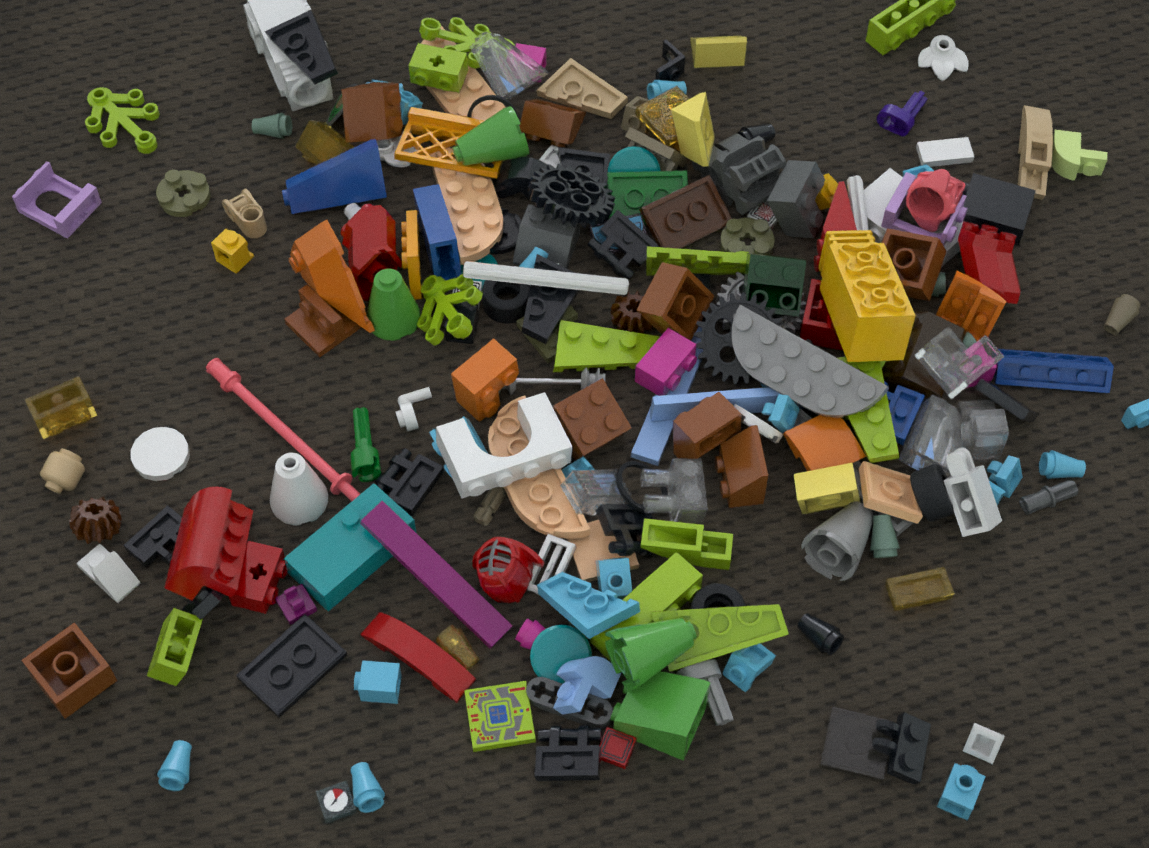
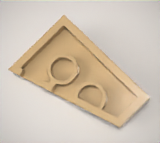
[537,58,628,119]

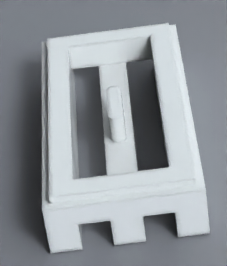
[527,534,576,595]

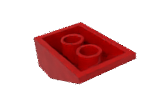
[814,181,857,278]

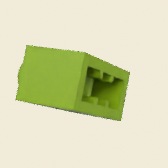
[409,43,468,93]
[147,608,203,686]

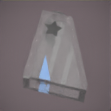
[469,32,549,100]
[899,394,962,477]

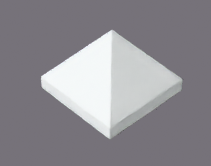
[963,723,1004,764]

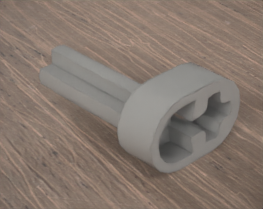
[676,659,734,726]

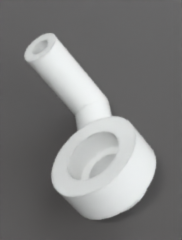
[395,387,432,431]

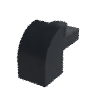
[495,157,548,203]

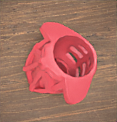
[906,169,966,232]

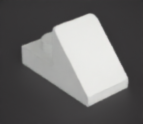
[77,544,141,603]

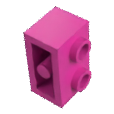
[635,328,697,396]

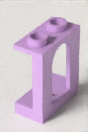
[12,162,102,239]
[881,172,968,246]

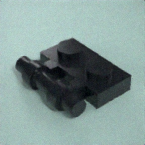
[587,209,658,280]
[375,448,444,516]
[595,504,653,556]
[534,725,603,781]

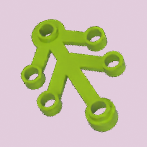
[419,17,514,68]
[85,87,160,154]
[417,274,483,346]

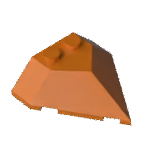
[289,220,375,333]

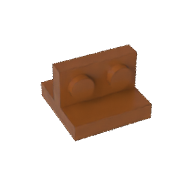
[284,285,362,357]

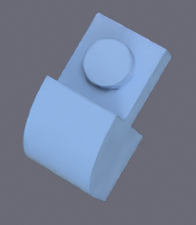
[553,656,622,715]

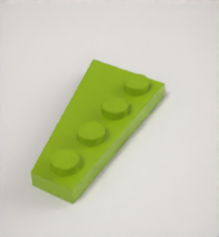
[646,246,749,276]
[553,320,660,372]
[838,356,899,463]
[651,604,789,672]

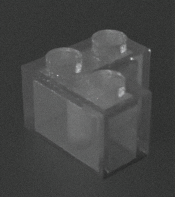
[915,327,1004,399]
[951,400,1009,464]

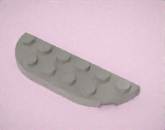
[732,305,889,418]

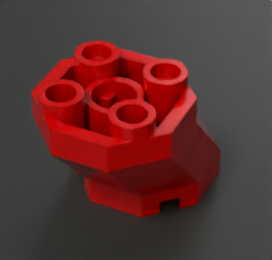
[340,203,402,301]
[958,221,1021,304]

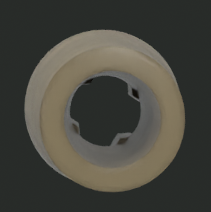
[1103,294,1141,336]

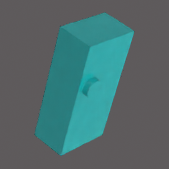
[284,483,416,611]

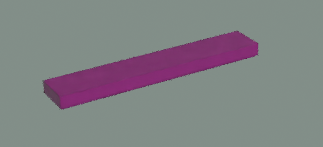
[360,501,512,649]

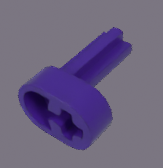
[877,91,928,136]

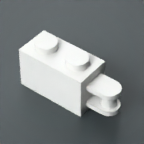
[944,448,1002,537]

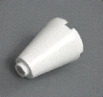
[270,453,328,526]

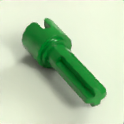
[350,407,381,482]

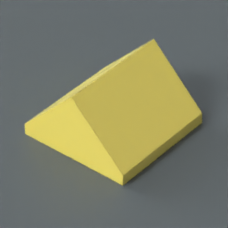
[691,36,747,68]
[671,92,715,167]
[794,463,860,514]

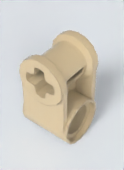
[222,189,267,238]

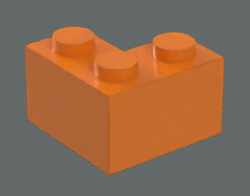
[451,338,519,422]

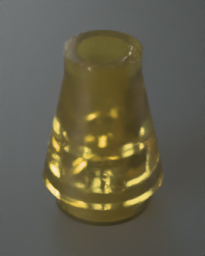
[435,625,480,670]

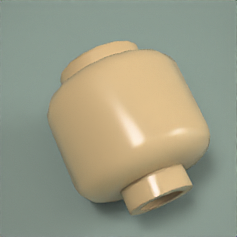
[40,448,85,494]

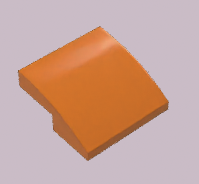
[935,271,1006,346]
[783,415,866,471]

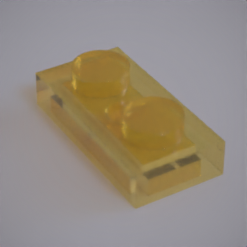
[885,567,954,611]

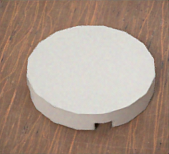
[734,404,784,443]
[131,427,190,481]

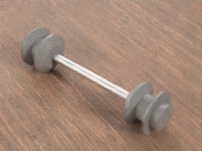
[498,368,605,395]

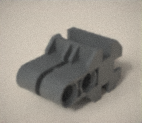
[692,133,786,215]

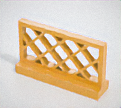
[394,107,503,179]

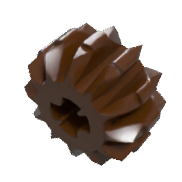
[610,290,653,334]
[69,496,122,544]

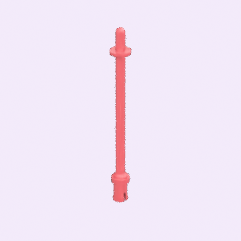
[206,358,360,501]

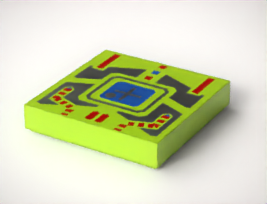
[464,681,536,752]

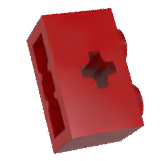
[229,541,287,614]

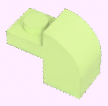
[1051,130,1107,180]

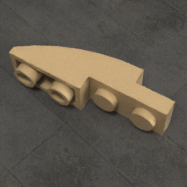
[1018,105,1053,200]

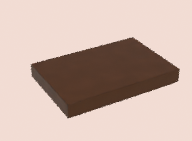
[639,175,732,249]

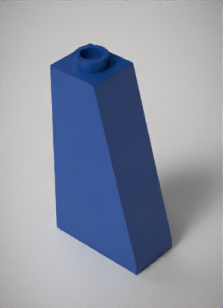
[282,139,387,214]
[413,184,461,281]

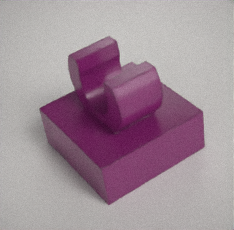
[275,584,317,626]

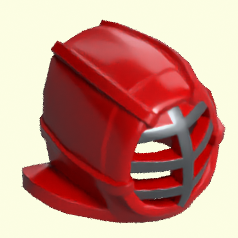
[472,537,544,603]

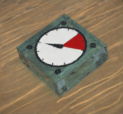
[316,781,357,824]

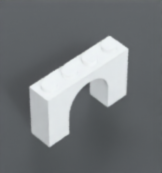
[864,168,963,266]
[436,392,572,498]

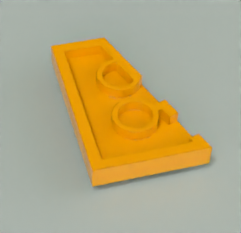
[401,210,422,300]

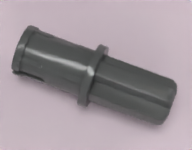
[1019,480,1078,515]

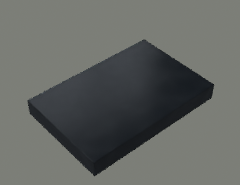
[236,614,347,718]

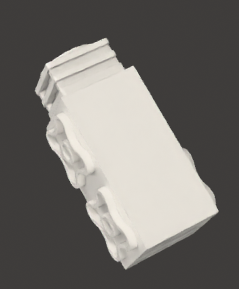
[243,0,333,111]

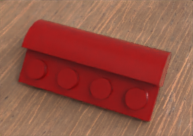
[164,487,253,601]

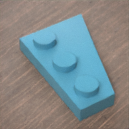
[537,572,640,639]

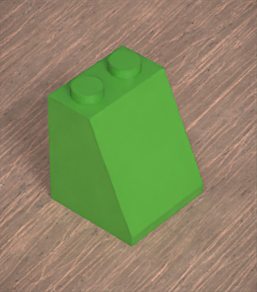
[611,671,711,761]

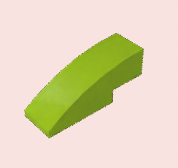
[641,518,733,570]

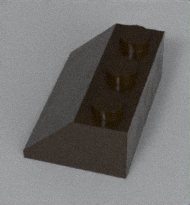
[882,311,966,398]

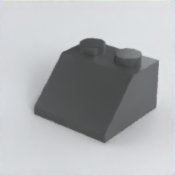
[513,204,580,269]

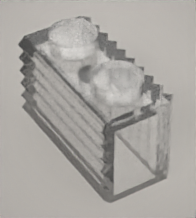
[560,469,631,516]

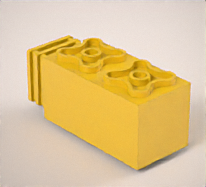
[818,230,916,362]

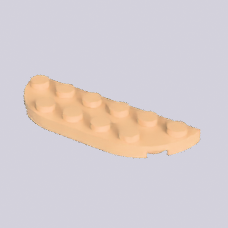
[421,26,505,120]
[430,147,503,265]
[488,395,590,539]

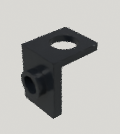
[656,40,685,81]

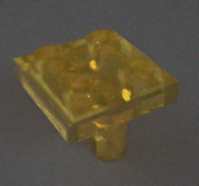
[635,86,690,151]

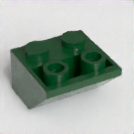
[744,253,806,316]

